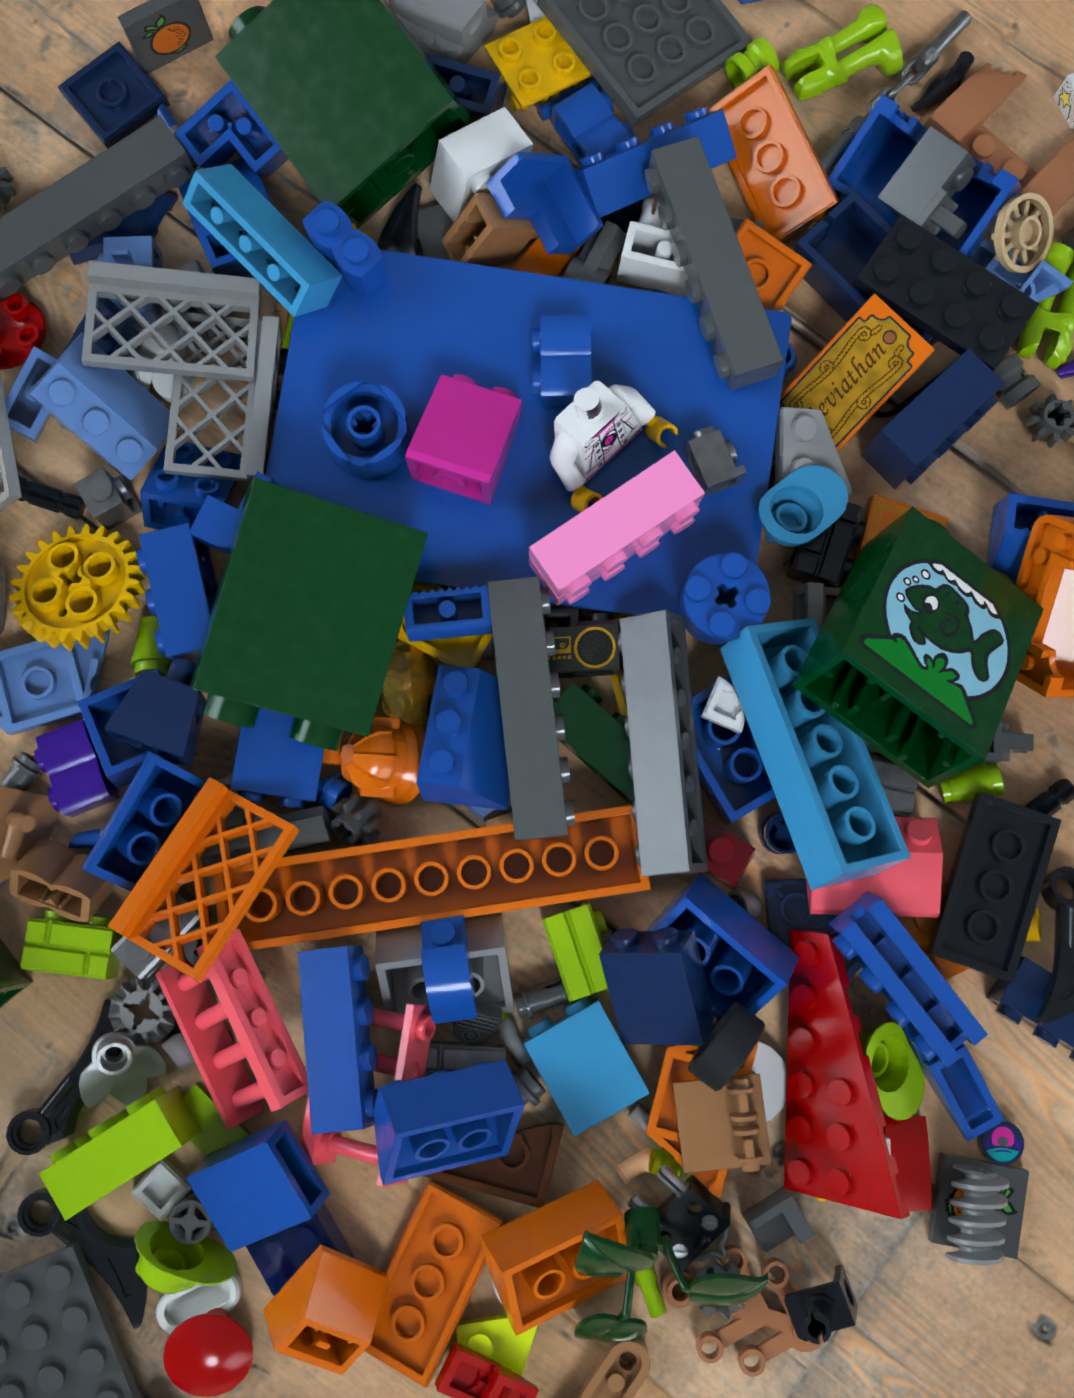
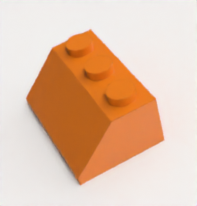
[481,1180,627,1336]

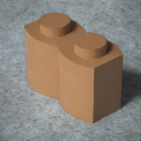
[9,840,114,922]

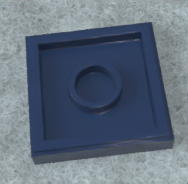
[58,41,170,149]

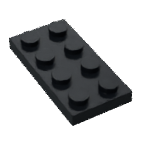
[853,214,1039,371]
[926,791,1062,983]

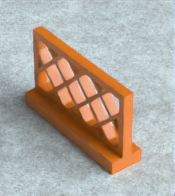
[108,777,300,983]

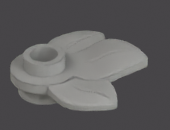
[79,1032,166,1108]

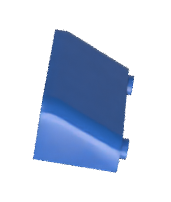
[828,94,1023,258]

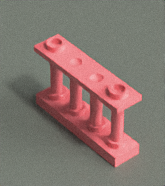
[155,928,308,1131]
[300,1003,436,1187]

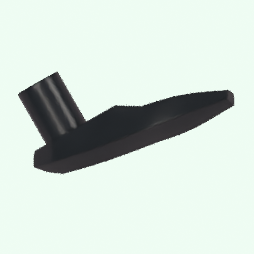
[911,51,974,112]

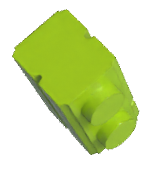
[542,902,608,1002]
[20,910,123,980]

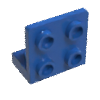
[140,442,241,530]

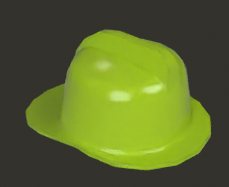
[858,1022,925,1121]
[135,1220,237,1294]

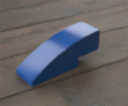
[892,1018,1005,1142]

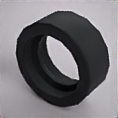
[688,1002,765,1091]

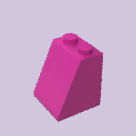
[405,374,522,505]

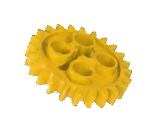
[9,524,147,651]

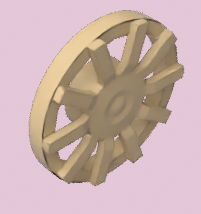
[991,192,1054,273]

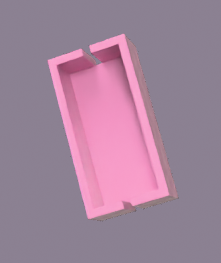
[529,450,705,606]

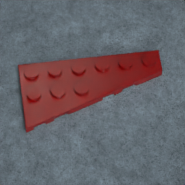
[784,928,910,1220]

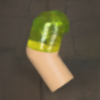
[616,1146,681,1185]

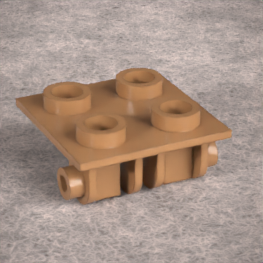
[673,1073,772,1173]

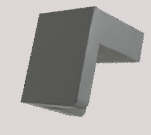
[741,1186,815,1252]

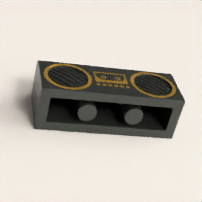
[495,605,624,678]

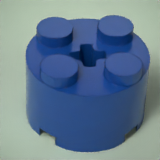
[321,381,411,480]
[679,552,771,646]

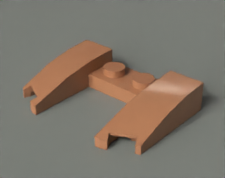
[925,63,1074,227]

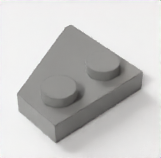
[774,407,852,495]

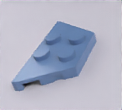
[0,630,110,735]

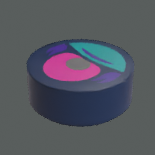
[977,1120,1024,1165]

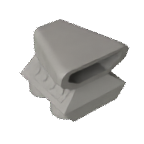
[389,0,499,64]

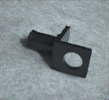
[784,1264,858,1344]

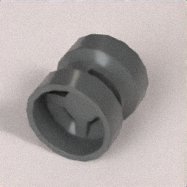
[993,353,1041,410]

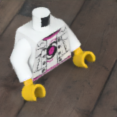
[550,380,678,513]

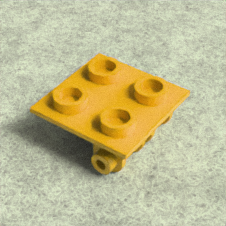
[484,16,591,112]

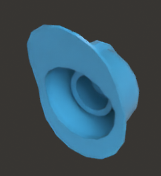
[758,465,848,547]

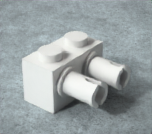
[616,198,688,297]

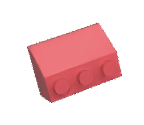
[805,817,943,918]

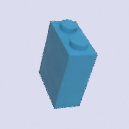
[523,997,650,1137]

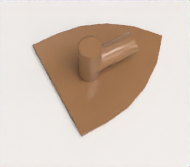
[0,786,59,884]

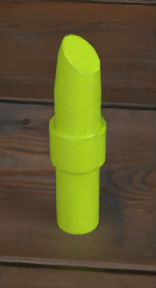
[635,1266,667,1318]

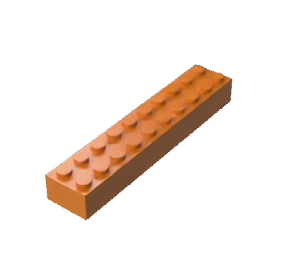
[212,805,651,950]

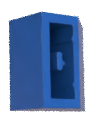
[986,493,1074,586]

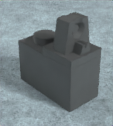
[878,126,977,242]

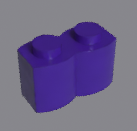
[34,719,120,817]

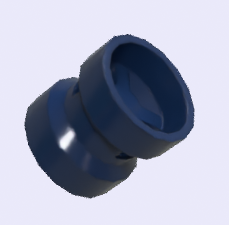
[759,812,796,854]

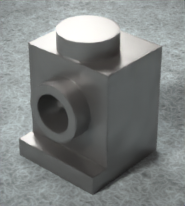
[684,426,747,498]
[74,467,142,531]

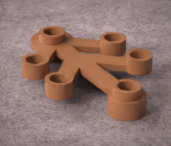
[661,1244,824,1377]

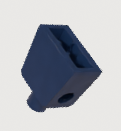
[104,657,206,767]

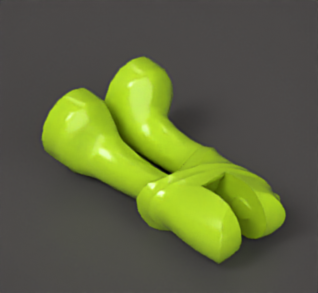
[780,4,903,102]
[1017,242,1074,369]

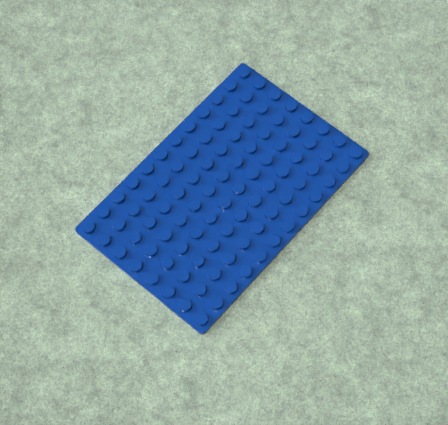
[266,250,792,616]

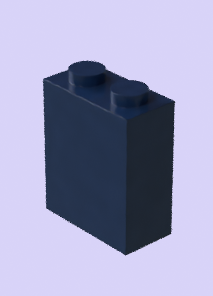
[599,927,716,1046]

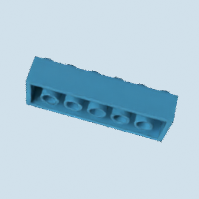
[720,618,911,891]

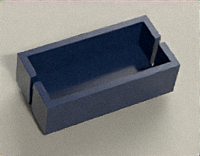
[793,190,936,344]

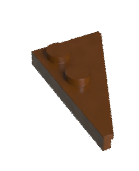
[424,1121,564,1208]

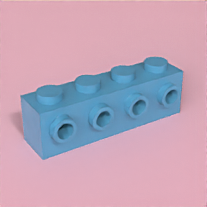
[182,164,343,317]

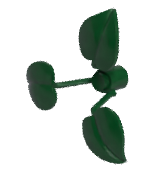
[574,1206,769,1342]

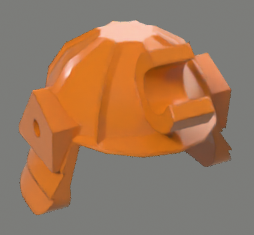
[323,716,426,806]

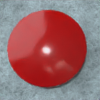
[0,293,47,370]
[163,1308,253,1397]

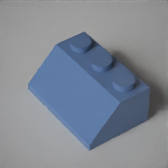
[26,332,170,481]

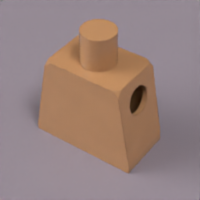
[441,193,539,267]

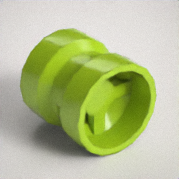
[725,37,779,89]

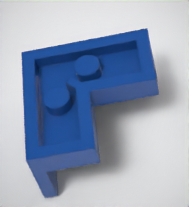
[486,152,603,254]

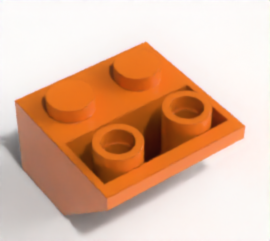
[263,1244,387,1375]

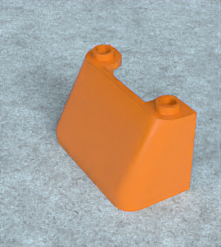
[1015,514,1074,697]

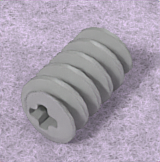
[945,1163,1010,1266]

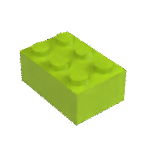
[38,1085,202,1221]

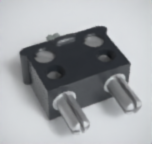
[627,1165,731,1271]

